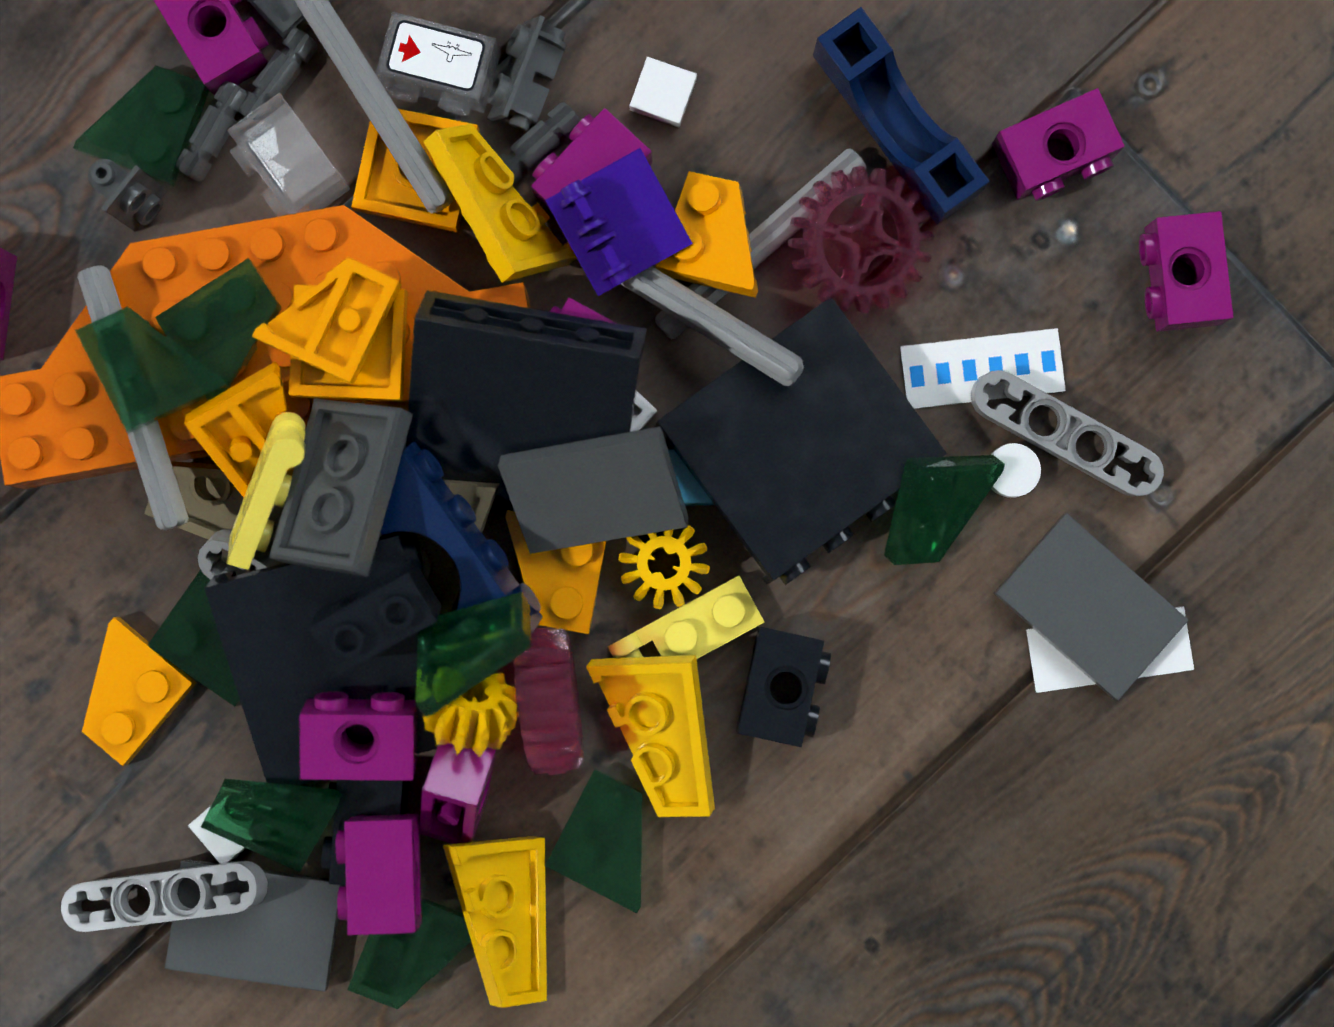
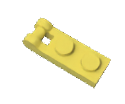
[227,412,306,570]
[607,576,765,659]

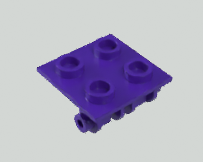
[545,148,693,296]

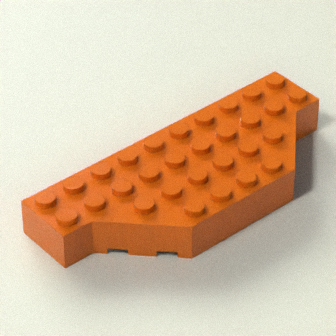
[0,205,531,489]

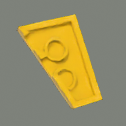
[423,124,577,283]
[586,655,715,817]
[443,836,547,1008]

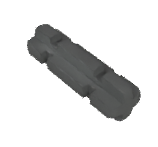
[238,28,318,125]
[176,81,247,182]
[499,102,580,186]

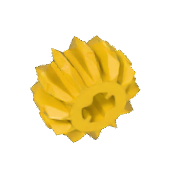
[618,526,710,609]
[423,662,518,757]

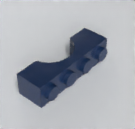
[813,7,990,225]
[380,441,543,667]

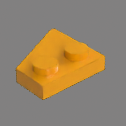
[655,171,758,298]
[252,257,402,385]
[184,362,295,498]
[506,510,607,634]
[82,617,197,766]

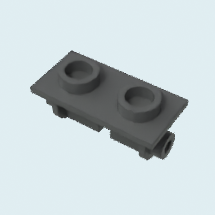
[487,15,567,132]
[88,159,167,232]

